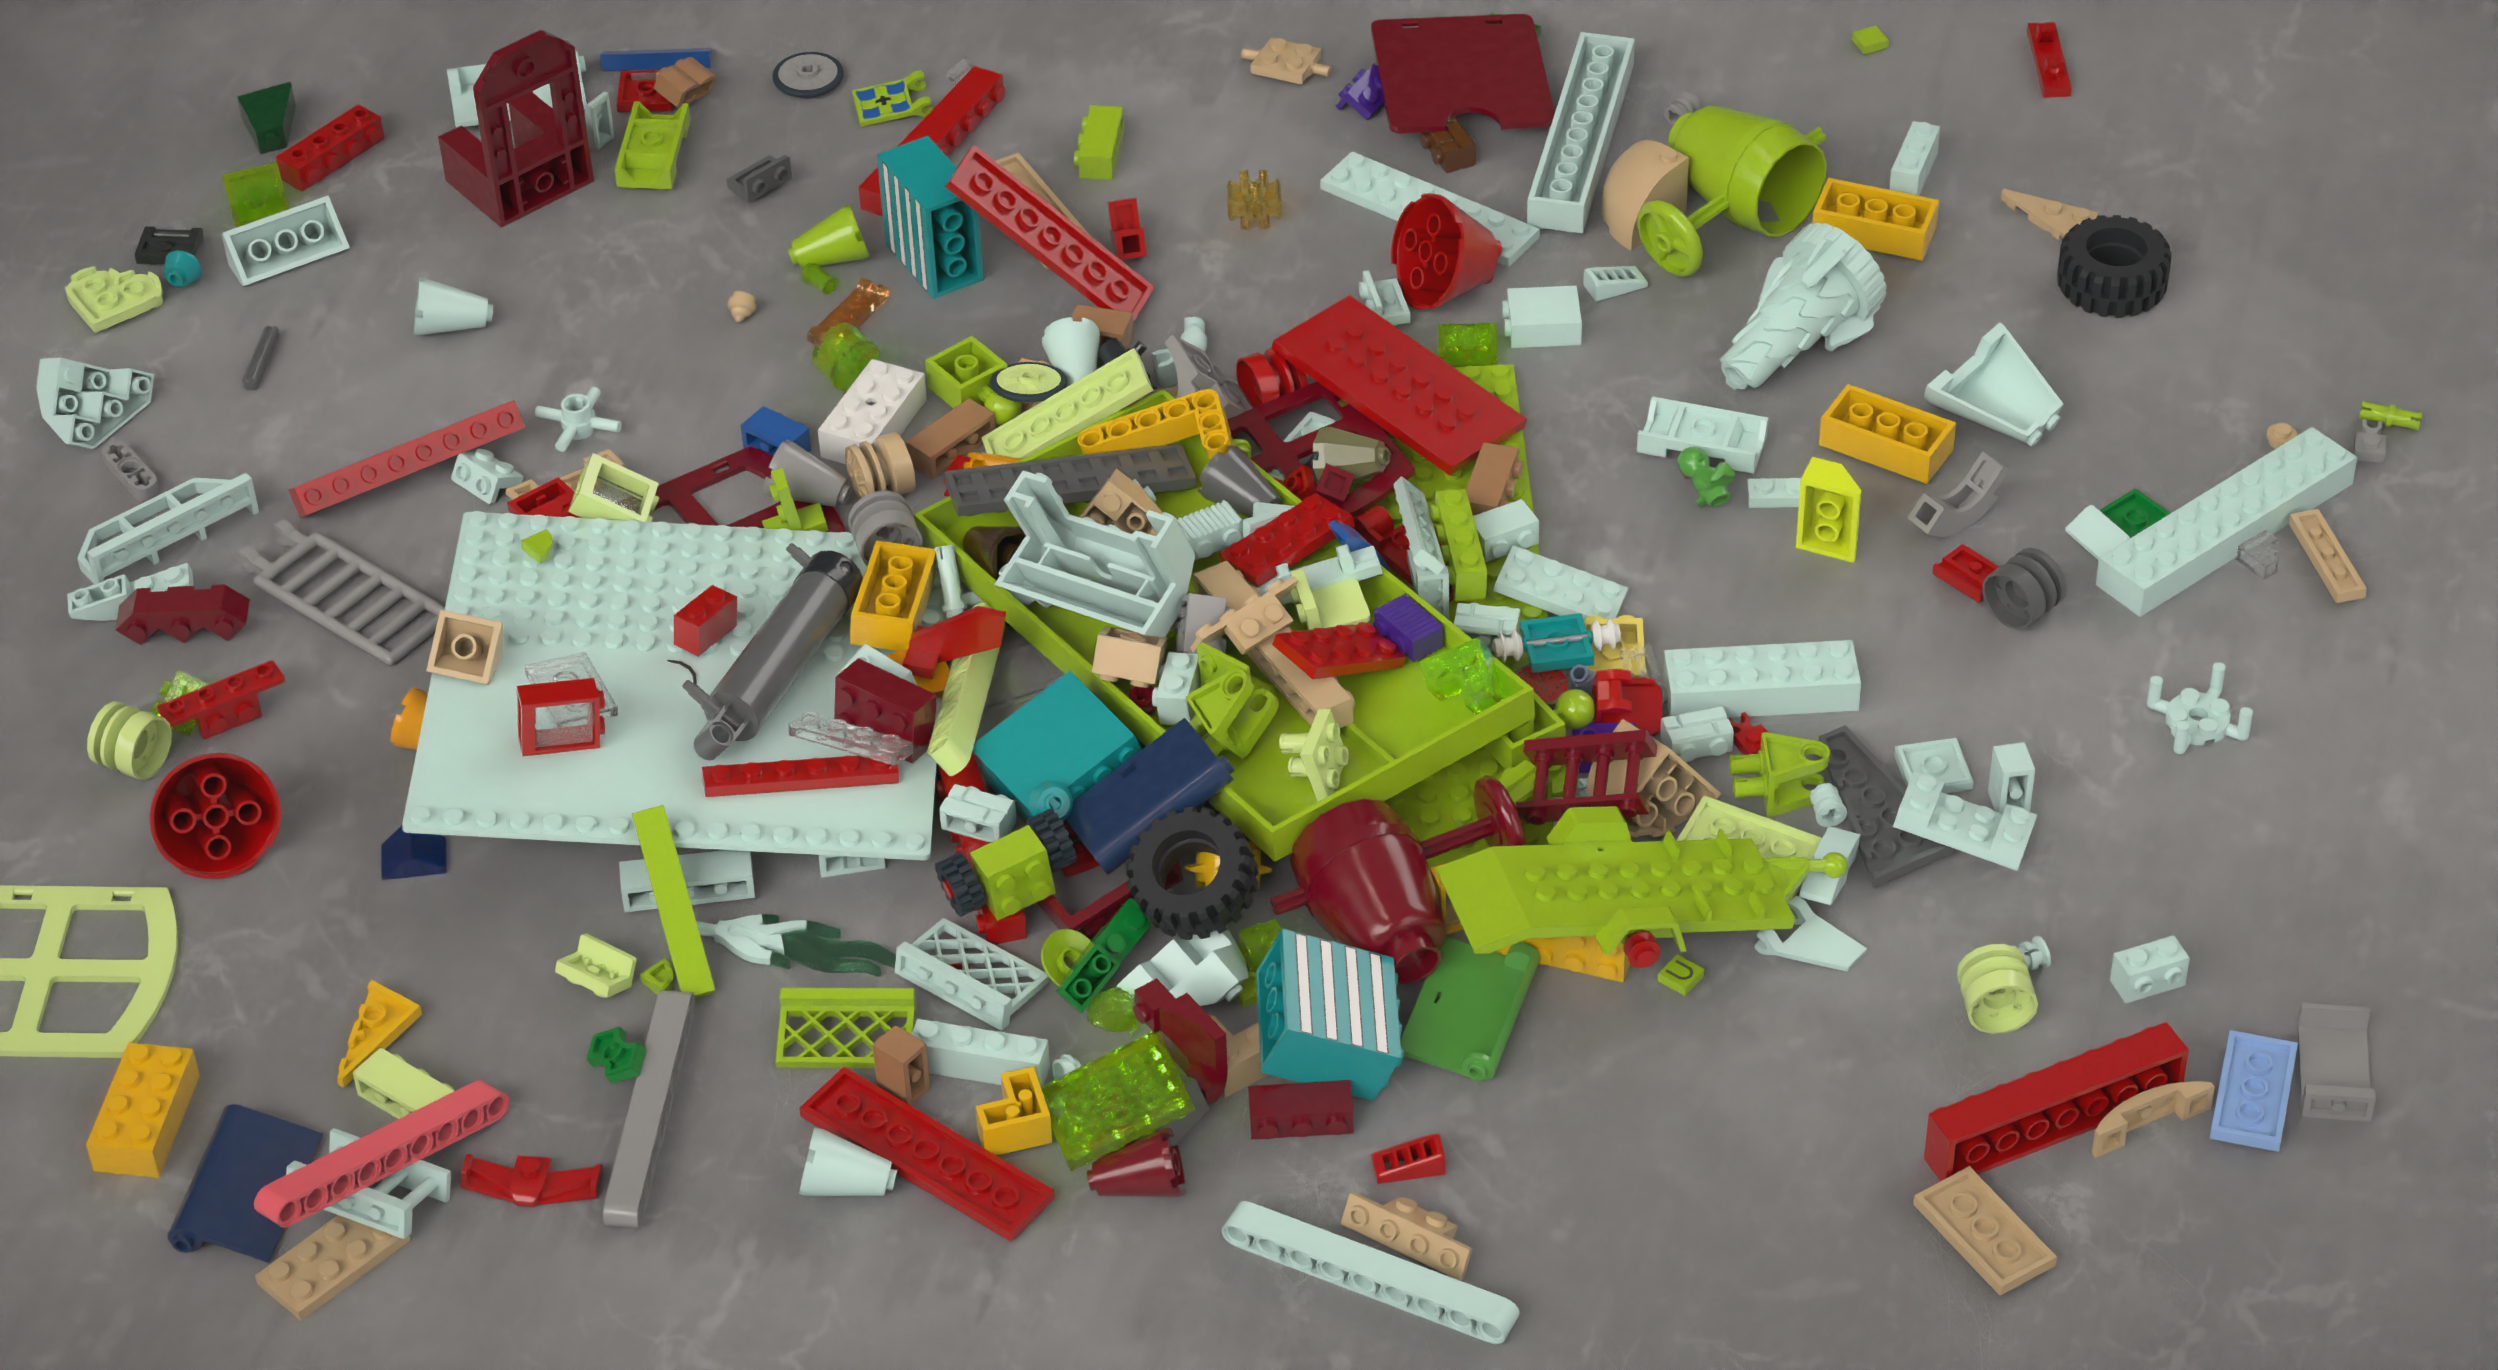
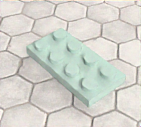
[1493,545,1628,619]

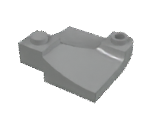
[1165,334,1254,419]

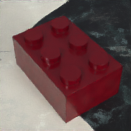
[834,658,937,763]

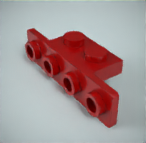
[157,660,285,740]

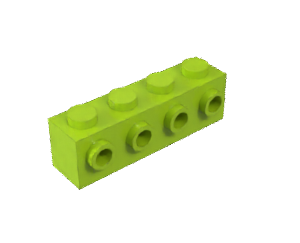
[1430,488,1487,601]

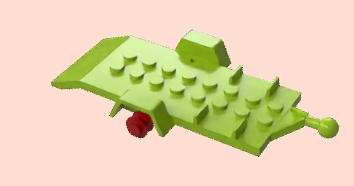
[1436,806,1847,968]

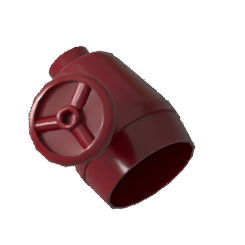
[1270,775,1527,984]

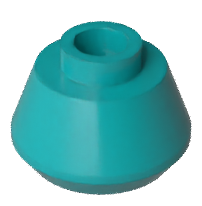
[164,250,202,287]
[1028,781,1073,822]

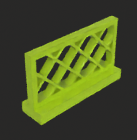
[776,988,917,1068]

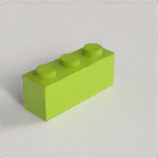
[1074,105,1124,180]

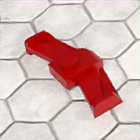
[461,1153,604,1207]

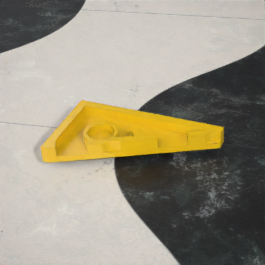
[337,980,422,1088]

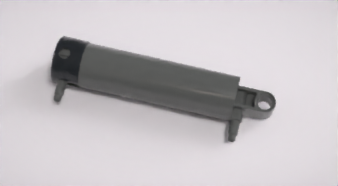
[682,543,863,761]

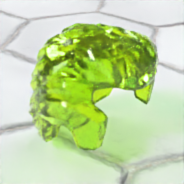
[1086,987,1140,1037]

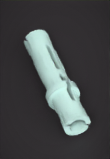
[934,545,967,619]

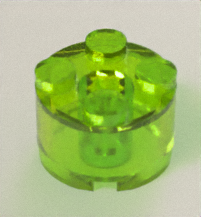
[812,323,880,394]

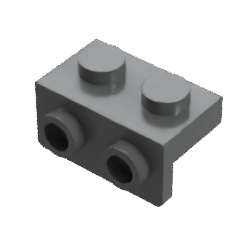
[727,155,792,203]

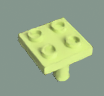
[1279,709,1349,802]

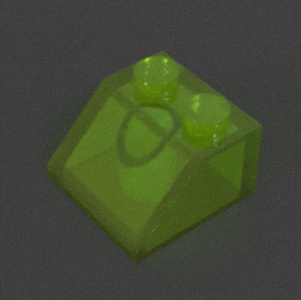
[221,162,290,228]

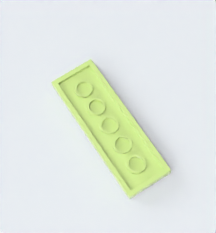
[981,348,1153,459]

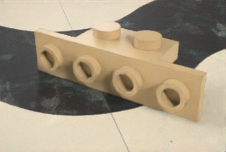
[1190,576,1298,655]
[1341,1191,1473,1281]

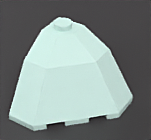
[1117,926,1249,1006]

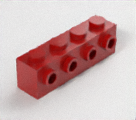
[275,104,385,192]

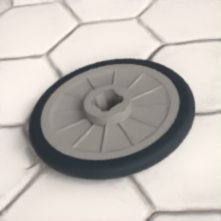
[772,52,844,98]

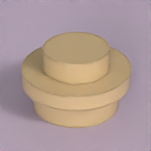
[2266,423,2297,449]

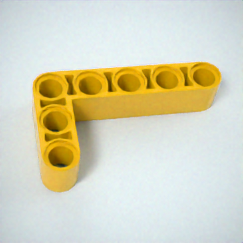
[1077,389,1234,461]

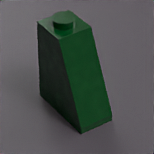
[237,82,296,155]

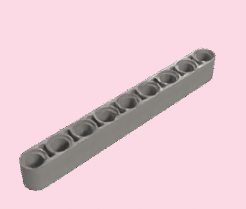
[603,990,695,1228]

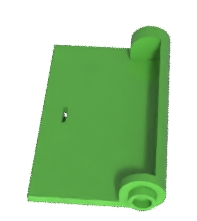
[1400,936,1540,1081]

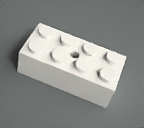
[818,359,927,464]

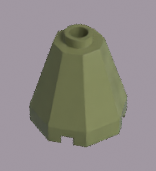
[1313,427,1390,486]

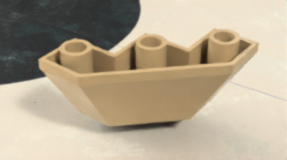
[1079,468,1162,536]

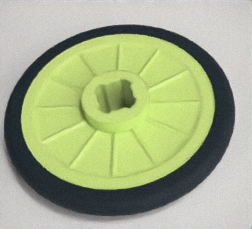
[990,362,1068,402]

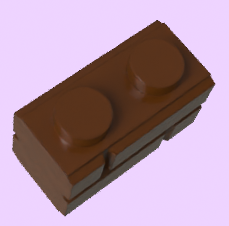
[1420,116,1476,173]

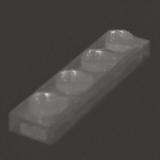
[788,712,913,766]

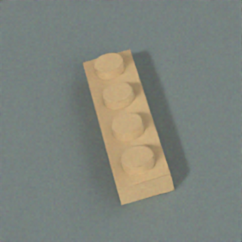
[2288,509,2367,603]

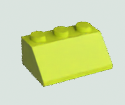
[1796,457,1862,563]

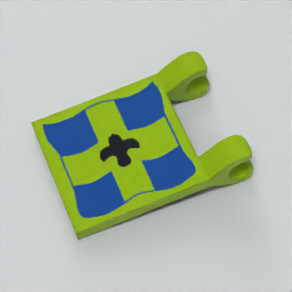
[852,70,933,127]

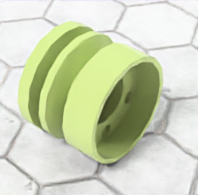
[87,701,172,780]
[1956,944,2038,1034]

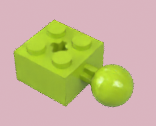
[925,336,1022,426]
[1484,689,1595,770]

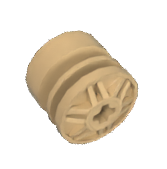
[845,431,916,500]

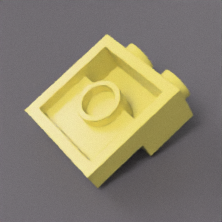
[1583,615,1646,677]

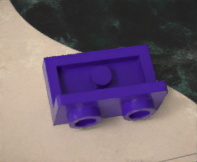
[1336,63,1384,120]

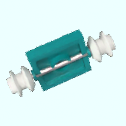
[1493,613,1621,673]

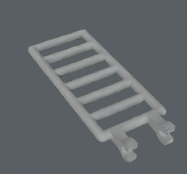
[239,519,445,665]

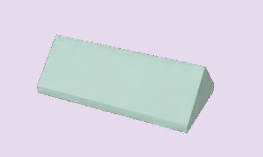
[222,196,350,287]

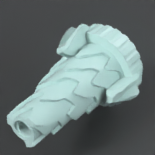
[1719,223,1887,390]

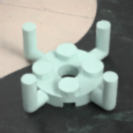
[2147,662,2253,754]

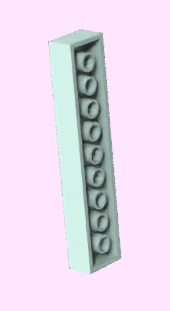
[1527,32,1635,233]
[2096,427,2357,617]

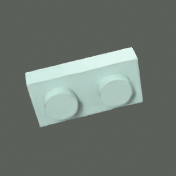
[1747,478,1801,508]

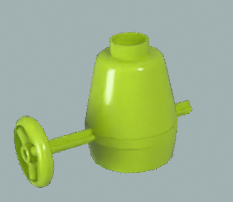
[1637,105,1827,277]

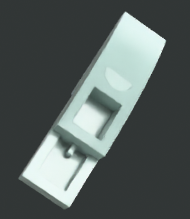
[67,563,194,621]

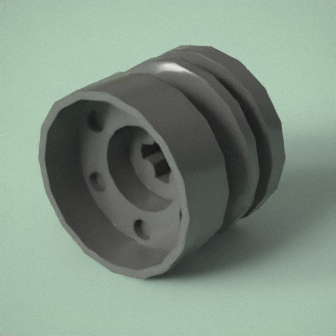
[1982,547,2067,630]

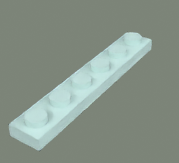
[1393,476,1445,575]

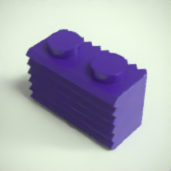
[1373,594,1443,662]

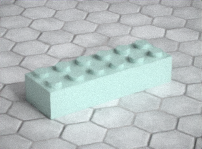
[1663,640,1861,718]

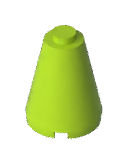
[788,204,870,268]

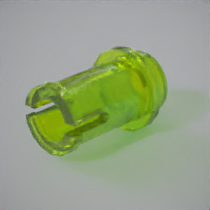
[801,263,837,295]

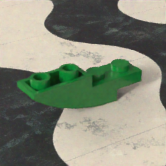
[1056,898,1151,1014]

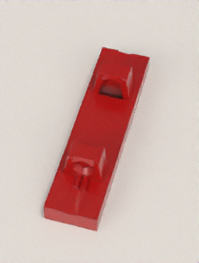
[2027,22,2072,98]

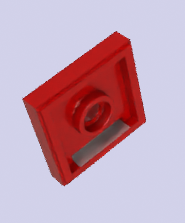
[616,70,673,112]

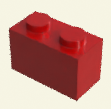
[674,585,737,657]

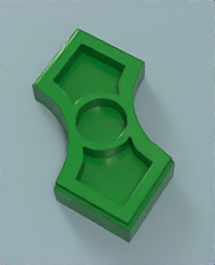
[586,1026,647,1084]

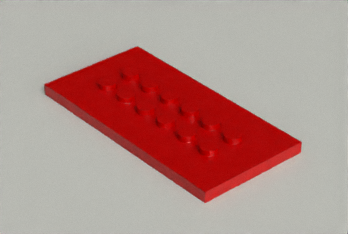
[1271,295,1527,476]

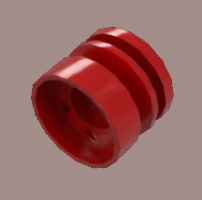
[1236,348,1308,408]

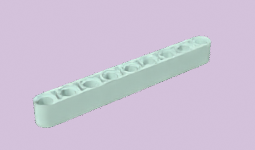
[1221,1201,1520,1345]

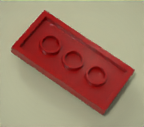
[1219,493,1355,587]
[1272,622,1406,679]

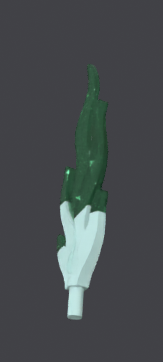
[696,914,896,977]

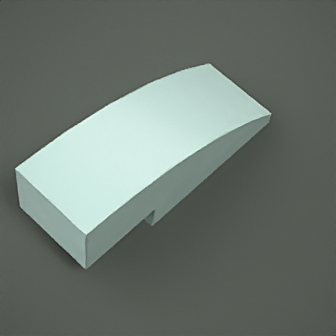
[1799,826,1860,905]

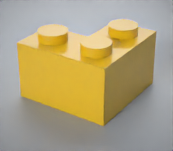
[975,1066,1052,1156]

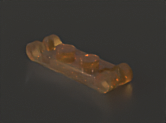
[807,278,889,351]

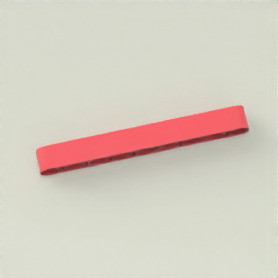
[254,1080,510,1228]

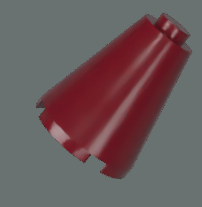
[1087,1128,1185,1197]

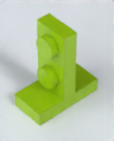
[762,468,829,532]

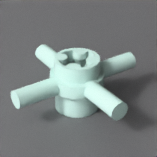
[535,387,621,452]

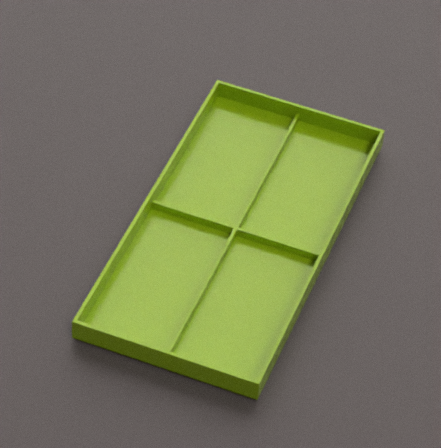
[913,389,1535,861]

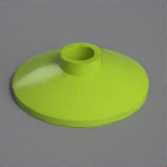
[1041,929,1091,986]

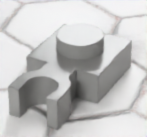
[2354,419,2387,464]

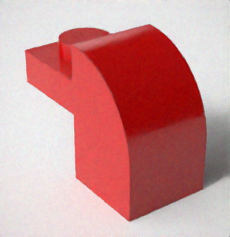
[1107,197,1147,260]

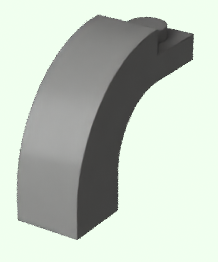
[1907,451,2009,537]

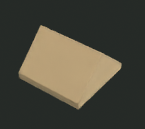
[426,609,503,685]

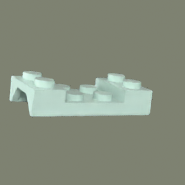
[1637,396,1769,474]
[1893,771,2037,871]

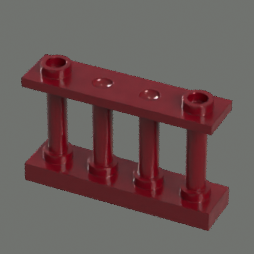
[1516,729,1657,825]

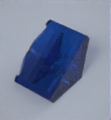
[381,826,447,880]

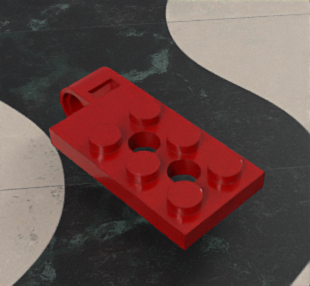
[1352,505,1455,602]

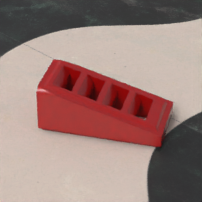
[1371,1134,1445,1184]

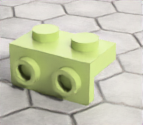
[555,933,636,998]

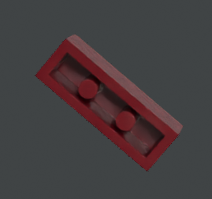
[1248,1080,1354,1140]

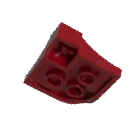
[1133,978,1228,1106]

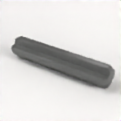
[242,326,280,390]

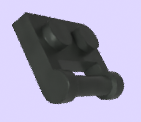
[134,226,203,265]

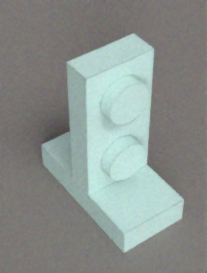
[1407,550,1449,620]

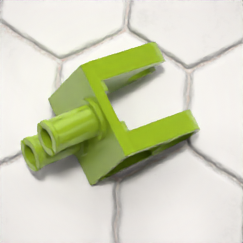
[1185,669,1279,759]
[1729,732,1830,817]

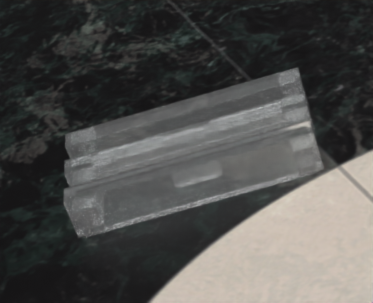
[1620,643,1668,705]

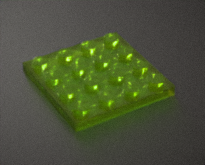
[1040,1031,1196,1171]

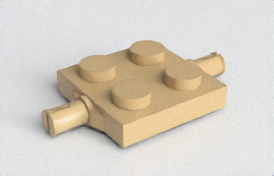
[1241,38,1332,85]

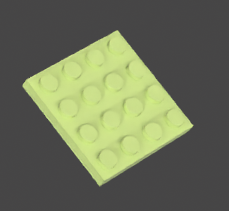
[1676,795,1822,906]

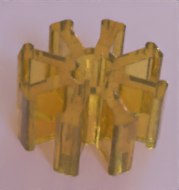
[1226,169,1282,230]

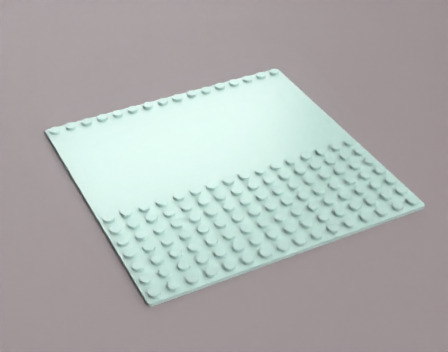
[402,511,947,860]

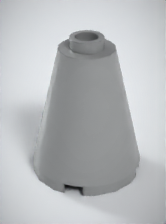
[763,439,851,507]

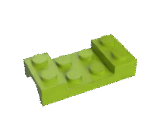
[615,101,691,190]

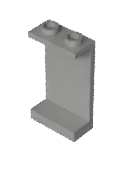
[2297,1002,2376,1122]

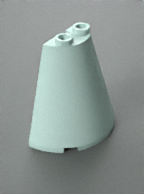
[1924,322,2064,447]

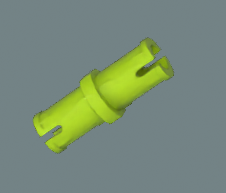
[2358,400,2422,431]

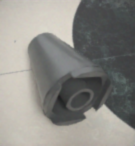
[1198,445,1282,518]

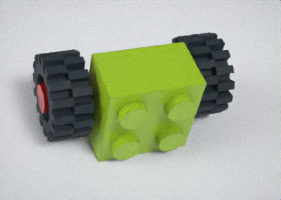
[935,809,1077,921]

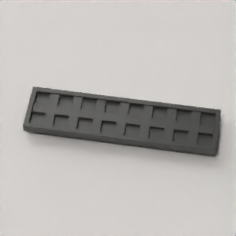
[945,443,1196,516]

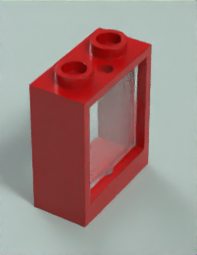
[517,678,605,756]

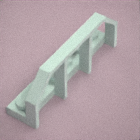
[77,473,259,584]

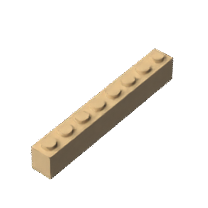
[1194,560,1355,728]

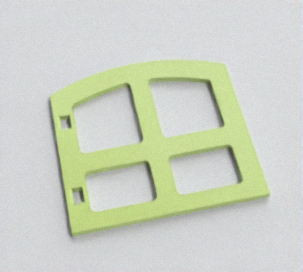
[0,885,178,1058]

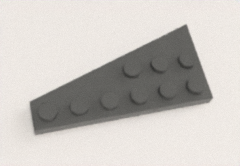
[1818,725,1955,888]

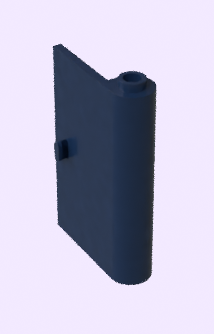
[1066,718,1235,875]
[167,1104,323,1263]

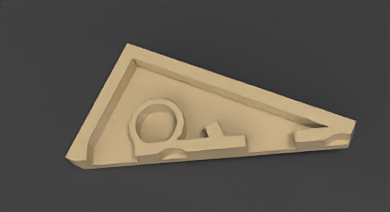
[2001,188,2099,240]

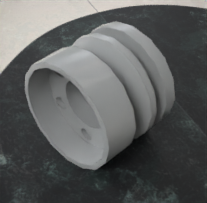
[848,491,923,566]

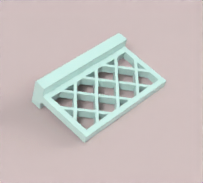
[894,918,1050,1031]

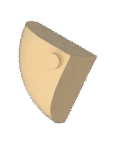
[1601,140,1689,251]
[1587,719,1721,838]

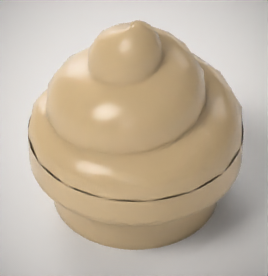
[727,291,757,322]

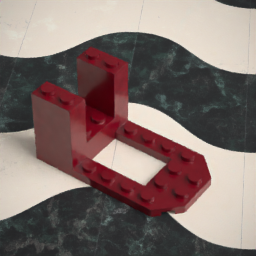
[438,30,594,228]

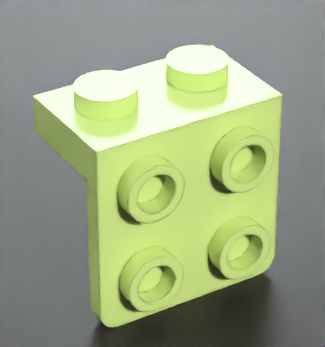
[1290,568,1371,630]

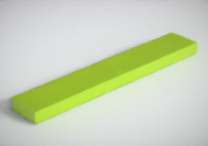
[632,805,716,998]

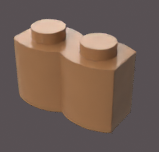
[653,57,717,108]

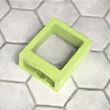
[568,453,659,522]

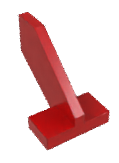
[902,606,1006,679]

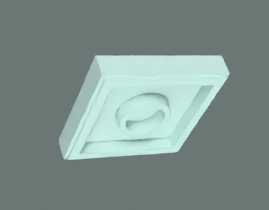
[1894,738,1974,794]

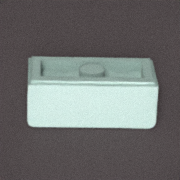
[2065,504,2130,560]

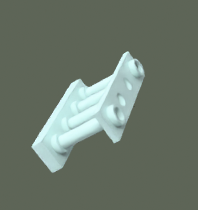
[286,1128,451,1239]

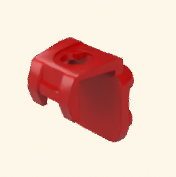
[1592,669,1663,737]

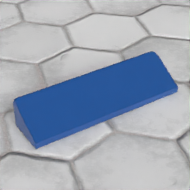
[600,48,712,71]

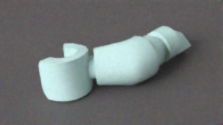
[1151,317,1207,387]

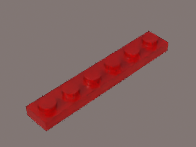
[702,753,899,797]

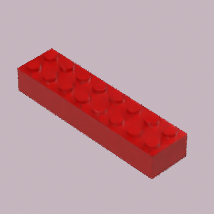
[1924,1022,2189,1181]

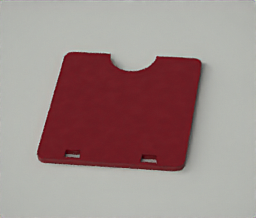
[1371,14,1555,134]

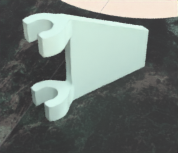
[1754,896,1867,972]

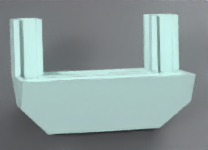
[994,471,1195,637]

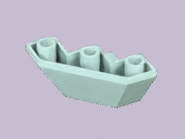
[36,358,154,449]

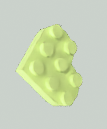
[65,266,163,333]

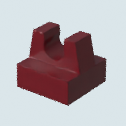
[1314,463,1355,505]

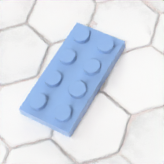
[2210,1030,2298,1152]

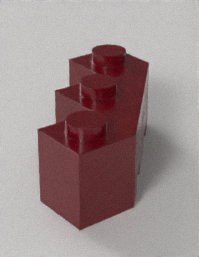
[115,584,250,645]

